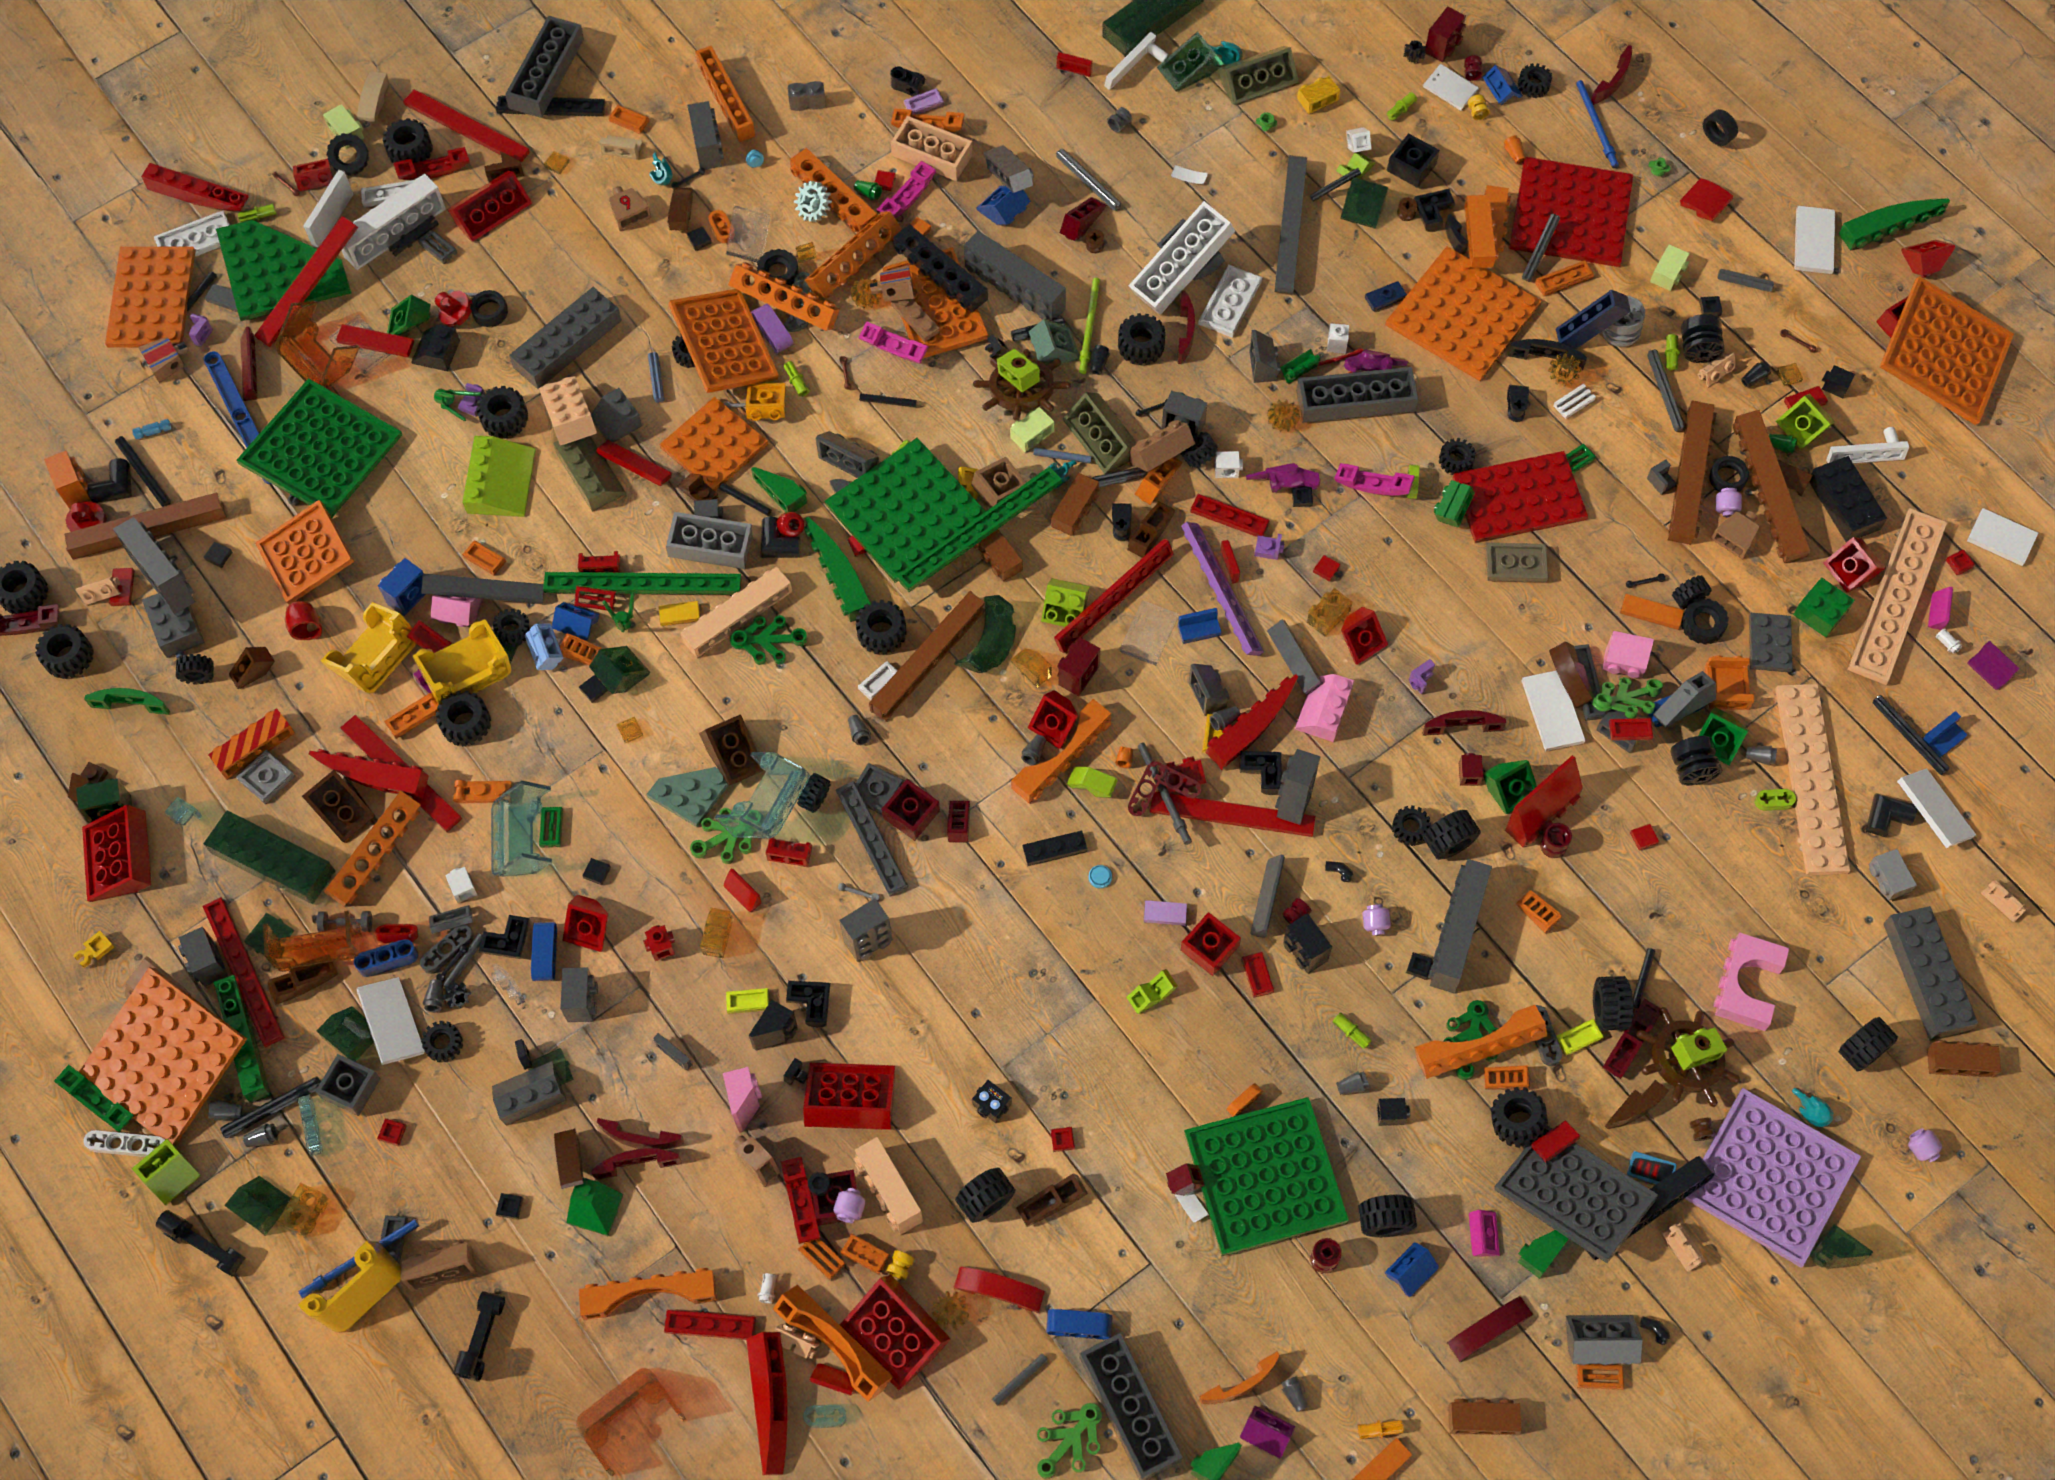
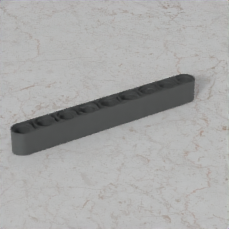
[1274,155,1307,294]

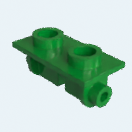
[1280,349,1321,384]

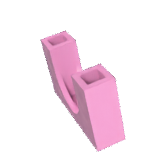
[1713,933,1789,1031]

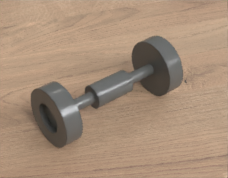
[317,911,372,932]

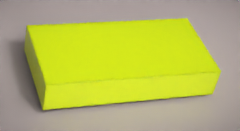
[726,988,770,1014]
[1556,1019,1604,1056]

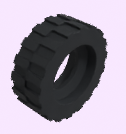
[327,133,369,176]
[757,249,799,289]
[1681,598,1729,644]

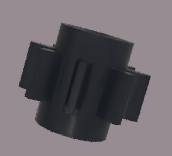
[1404,40,1426,63]
[443,981,471,1008]

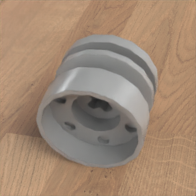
[1601,296,1645,347]

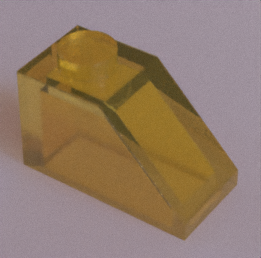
[1011,648,1052,688]

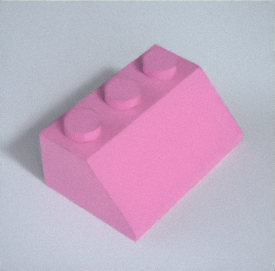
[1295,674,1354,742]
[723,1067,762,1133]

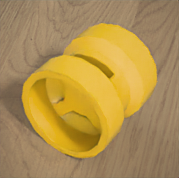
[1467,94,1490,120]
[886,1250,915,1280]

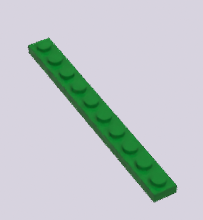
[896,466,1062,592]
[543,572,742,595]

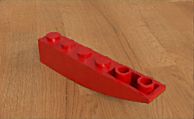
[141,163,249,211]
[1205,674,1298,770]
[309,749,429,799]
[746,1332,788,1476]

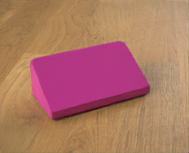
[1928,586,1953,630]
[1469,1209,1500,1257]

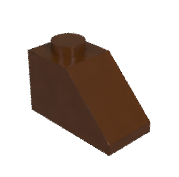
[229,647,275,689]

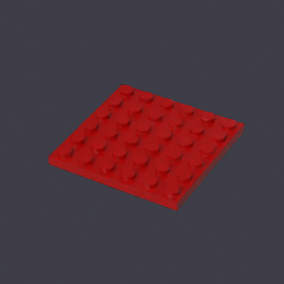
[1509,156,1633,267]

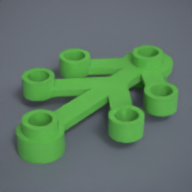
[1593,677,1663,719]
[690,808,764,864]
[1037,1403,1102,1479]

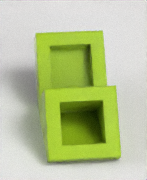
[1336,152,1375,181]
[1067,767,1118,798]
[1126,969,1178,1014]

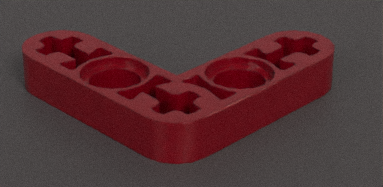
[1128,761,1202,816]

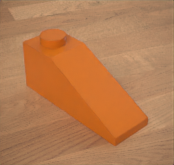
[1134,457,1183,505]

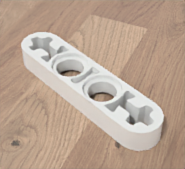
[83,1130,165,1157]

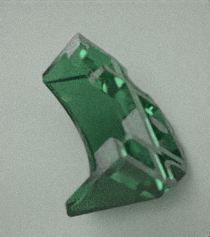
[954,595,1016,673]

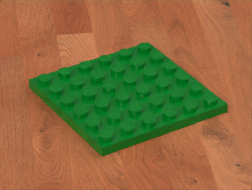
[237,378,402,518]
[825,437,986,583]
[1184,1097,1349,1257]

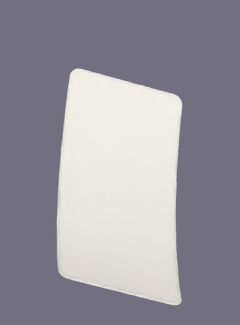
[1171,165,1208,184]
[1175,1192,1208,1223]

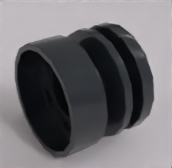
[1681,314,1725,363]
[1670,736,1723,786]

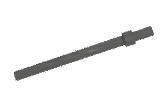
[1138,743,1192,845]

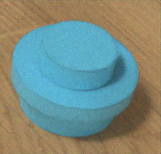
[746,150,764,168]

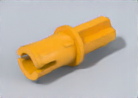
[1357,1420,1404,1440]

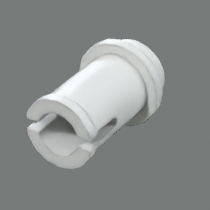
[1936,629,1962,654]
[758,1273,777,1304]

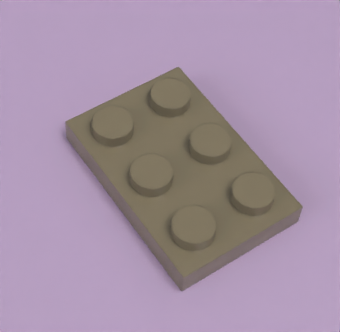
[1486,542,1548,582]

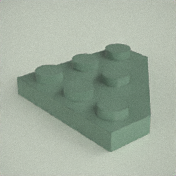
[647,767,729,827]

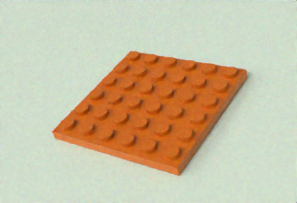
[1385,246,1541,381]
[1880,276,2014,425]
[79,967,247,1146]

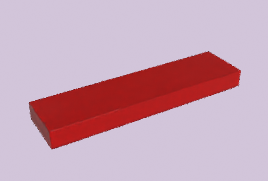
[336,324,415,358]
[597,440,672,486]
[1190,494,1270,537]
[664,1309,756,1340]

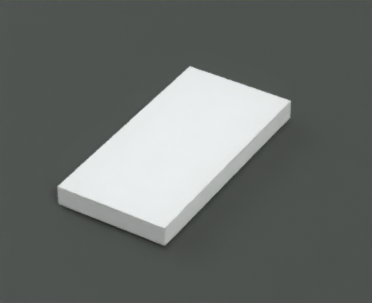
[304,170,353,249]
[1794,206,1835,274]
[154,210,230,257]
[1198,264,1263,338]
[1521,671,1585,752]
[1897,768,1976,848]
[357,977,425,1065]

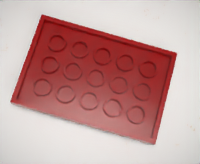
[1452,451,1588,543]

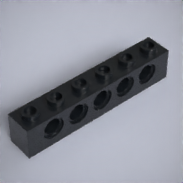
[893,224,988,313]

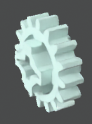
[794,181,832,222]

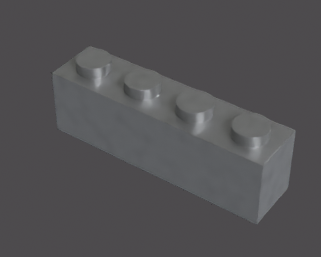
[984,145,1034,193]

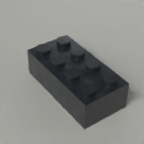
[1809,456,1887,543]

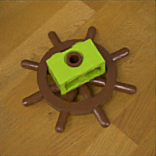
[973,348,1071,421]
[1637,1007,1740,1107]

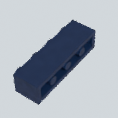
[1556,289,1631,349]

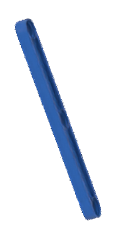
[204,351,272,484]

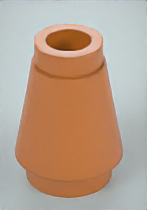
[1504,135,1526,164]

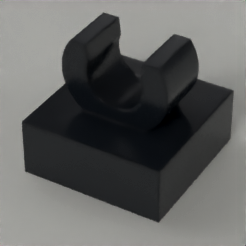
[985,334,1009,359]
[783,1058,808,1085]

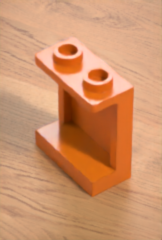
[1705,655,1754,710]

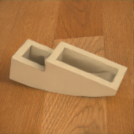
[357,71,389,122]

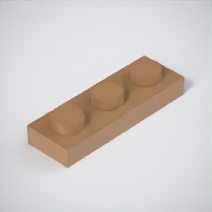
[891,299,940,342]

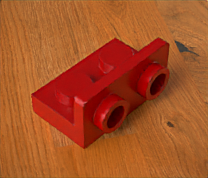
[293,159,333,191]
[1159,756,1207,793]

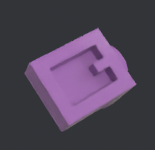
[189,314,213,347]
[458,383,485,417]
[1254,534,1285,560]
[1409,659,1435,694]

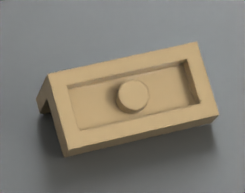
[599,135,642,160]

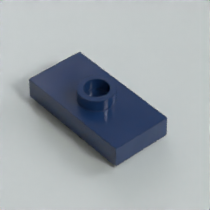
[1365,281,1407,312]

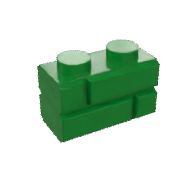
[1434,480,1475,528]

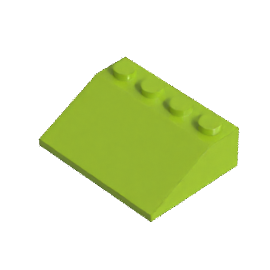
[462,435,536,517]

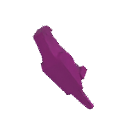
[1344,349,1408,372]
[1246,463,1320,493]

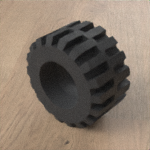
[383,118,433,163]
[1118,313,1166,365]
[476,386,528,439]
[0,561,49,614]
[856,600,907,655]
[35,624,94,679]
[436,691,491,747]
[1423,810,1481,860]
[1593,976,1633,1031]
[1838,1017,1898,1072]
[1491,1087,1548,1148]
[956,1167,1016,1223]
[1358,1194,1417,1237]

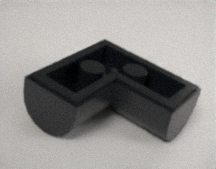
[1414,189,1455,232]
[88,458,132,503]
[760,517,800,558]
[1240,751,1282,795]
[1866,793,1917,838]
[479,915,530,959]
[786,980,831,1028]

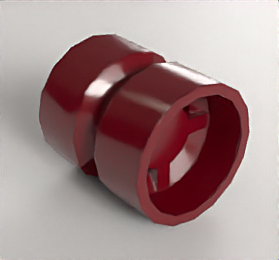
[1540,823,1572,859]
[1310,1238,1342,1274]

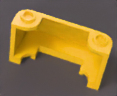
[320,602,416,694]
[413,619,512,705]
[298,1241,401,1332]

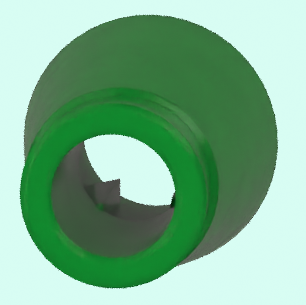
[854,180,882,200]
[1769,434,1798,454]

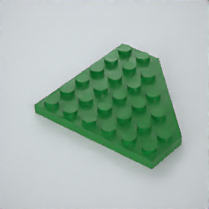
[216,220,352,321]

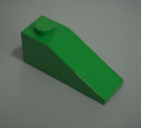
[751,467,807,512]
[1518,1230,1569,1279]

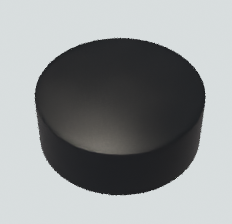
[808,1172,831,1196]

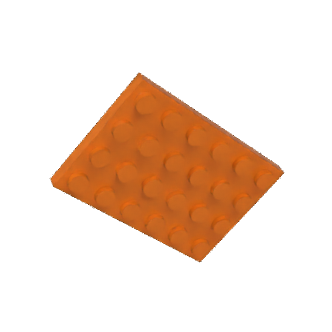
[105,246,196,348]
[882,247,988,358]
[669,289,779,393]

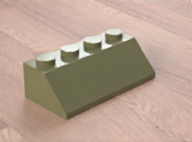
[1218,46,1299,105]
[1063,392,1137,474]
[553,436,626,512]

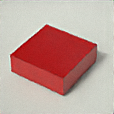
[874,170,896,191]
[1945,549,1975,575]
[1313,555,1341,582]
[1630,824,1659,851]
[377,1118,407,1146]
[1051,1127,1075,1152]

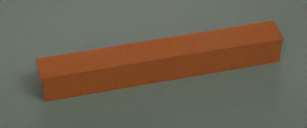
[64,492,227,560]
[869,591,985,722]

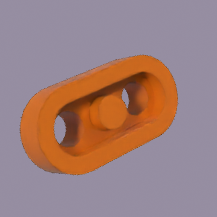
[708,210,734,243]

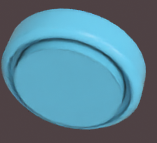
[1088,865,1112,889]

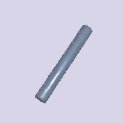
[1034,448,1092,464]

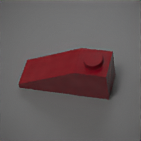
[1059,197,1107,241]

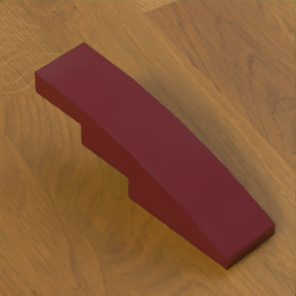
[1602,998,1660,1080]

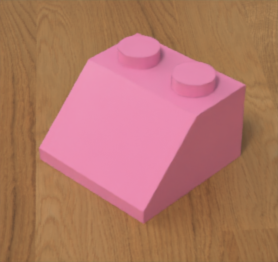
[431,595,483,627]
[1602,631,1654,678]

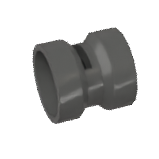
[1107,107,1132,133]

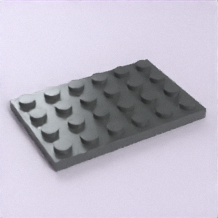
[1495,1125,1658,1263]

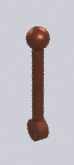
[272,171,300,196]
[1780,329,1816,352]
[840,356,851,390]

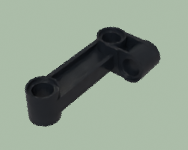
[156,1210,246,1277]
[452,1291,505,1382]

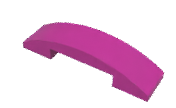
[876,161,936,219]
[859,321,928,364]
[1334,463,1415,495]

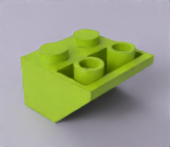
[1041,578,1090,627]
[132,1139,201,1206]

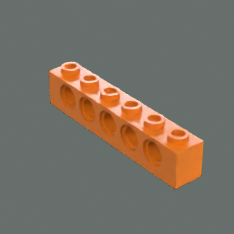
[695,45,756,143]
[790,148,877,233]
[805,211,902,298]
[728,262,840,331]
[324,790,420,906]

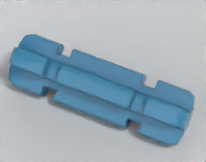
[132,419,172,439]

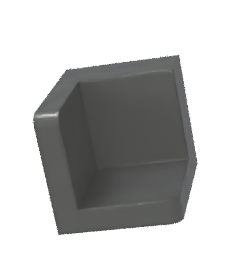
[1647,460,1677,495]

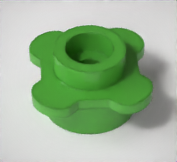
[1256,112,1277,131]
[1649,157,1670,176]

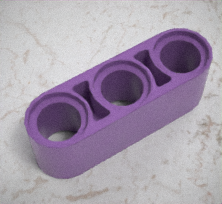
[751,304,794,353]

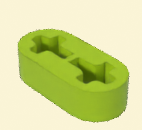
[1406,464,1420,499]
[1755,789,1796,811]

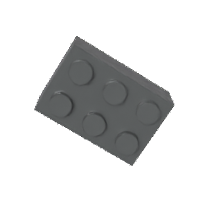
[688,101,724,170]
[142,593,205,658]
[1275,749,1321,825]
[839,898,893,962]

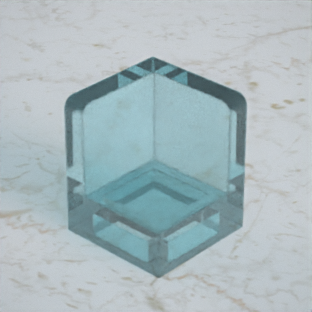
[164,797,202,826]

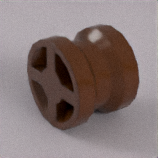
[1397,197,1417,221]
[1086,229,1104,253]
[1690,1118,1716,1141]

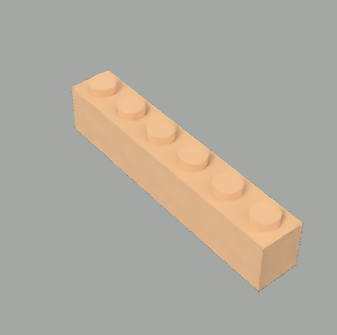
[681,566,792,658]

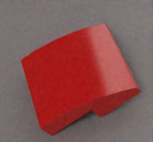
[1680,178,1734,221]

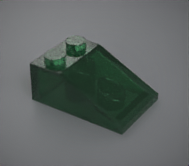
[1157,31,1224,92]

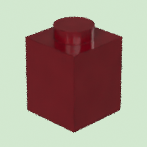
[1458,753,1483,786]
[1166,1163,1205,1196]

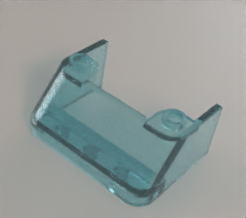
[714,752,810,838]
[491,780,552,877]

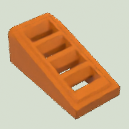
[560,633,605,668]
[1516,890,1562,934]
[1484,1065,1530,1090]

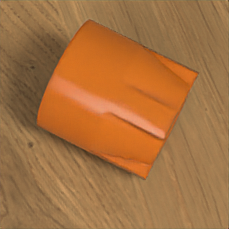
[1115,746,1133,768]

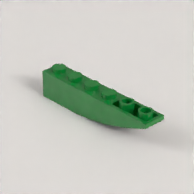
[1839,198,1950,251]
[804,517,871,622]
[213,975,271,1103]

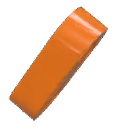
[1226,1083,1263,1117]

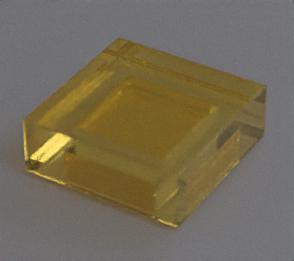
[544,151,570,175]
[795,242,816,263]
[1777,363,1803,386]
[616,716,643,743]

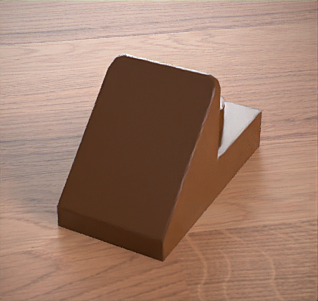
[484,152,525,182]
[677,473,718,501]
[68,762,109,802]

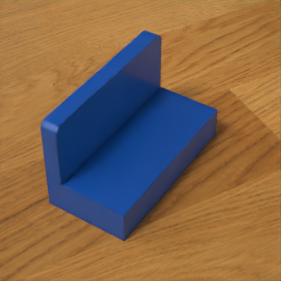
[1482,65,1523,105]
[552,602,600,641]
[1178,608,1221,644]
[1923,711,1967,757]
[1385,1242,1439,1297]

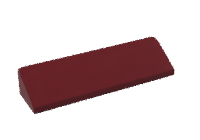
[241,326,258,401]

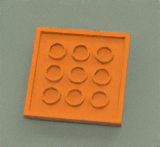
[659,396,768,491]
[255,500,355,605]

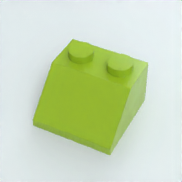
[1775,394,1835,450]

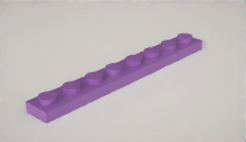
[1181,522,1264,656]

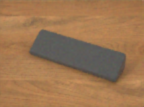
[1250,855,1285,938]

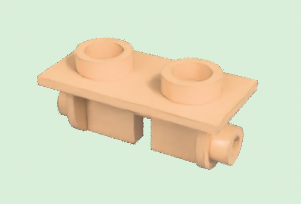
[1698,353,1736,387]
[75,577,120,605]
[1981,880,2027,922]
[1662,1223,1706,1272]
[775,1323,821,1359]

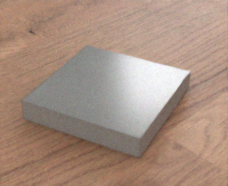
[236,750,295,804]

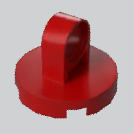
[435,291,472,327]
[65,502,107,532]

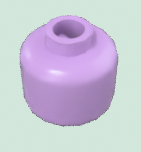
[1716,488,1742,518]
[1362,904,1391,936]
[1908,1128,1942,1162]
[834,1188,865,1223]

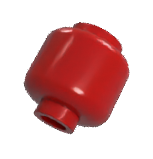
[777,512,804,537]

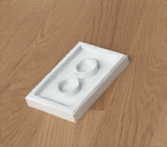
[1967,508,2038,566]

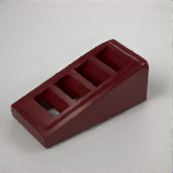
[947,801,970,843]

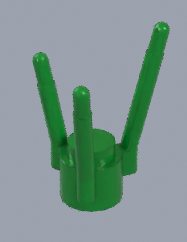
[434,389,482,421]
[603,592,635,632]

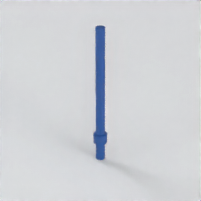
[1576,80,1619,168]
[298,1219,420,1298]

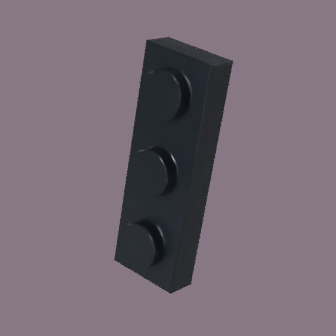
[1022,830,1087,866]

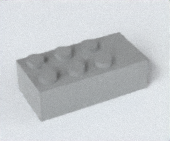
[666,512,753,569]

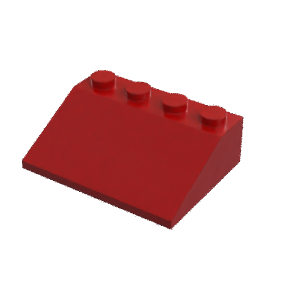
[1505,755,1583,847]
[82,805,151,902]
[803,1062,895,1130]
[840,1275,951,1391]

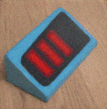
[1626,1151,1677,1184]

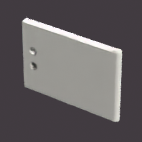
[1423,64,1479,111]

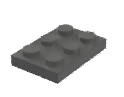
[1749,613,1793,672]

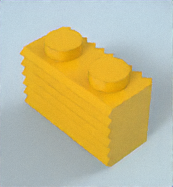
[1297,76,1340,114]

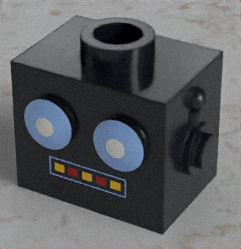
[972,1080,1012,1123]

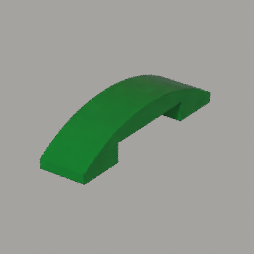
[84,688,170,715]
[54,1065,134,1133]

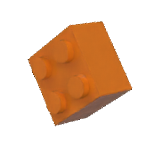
[44,450,91,509]

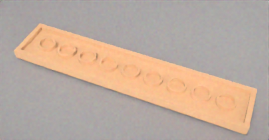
[1847,508,1947,685]
[1775,684,1850,875]

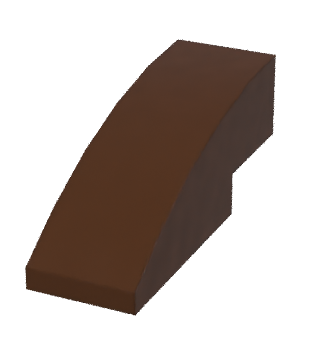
[668,188,693,231]
[1127,502,1175,558]
[1549,641,1594,708]
[267,956,338,1005]
[1605,1080,1669,1129]
[554,1128,583,1189]
[1016,1174,1088,1227]

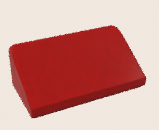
[724,868,762,913]
[809,1363,856,1395]

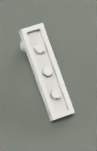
[1104,32,1169,90]
[1826,427,1909,463]

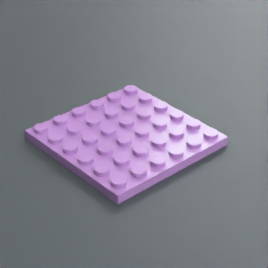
[1685,1088,1861,1268]

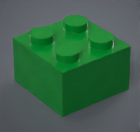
[1793,577,1855,637]

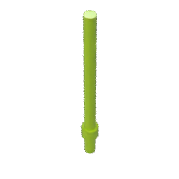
[1079,278,1100,374]

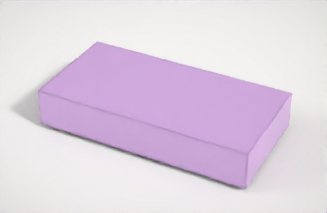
[904,88,944,115]
[1144,900,1187,926]

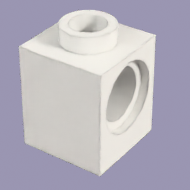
[1346,127,1371,152]
[1327,323,1349,354]
[1215,451,1243,478]
[445,867,477,904]

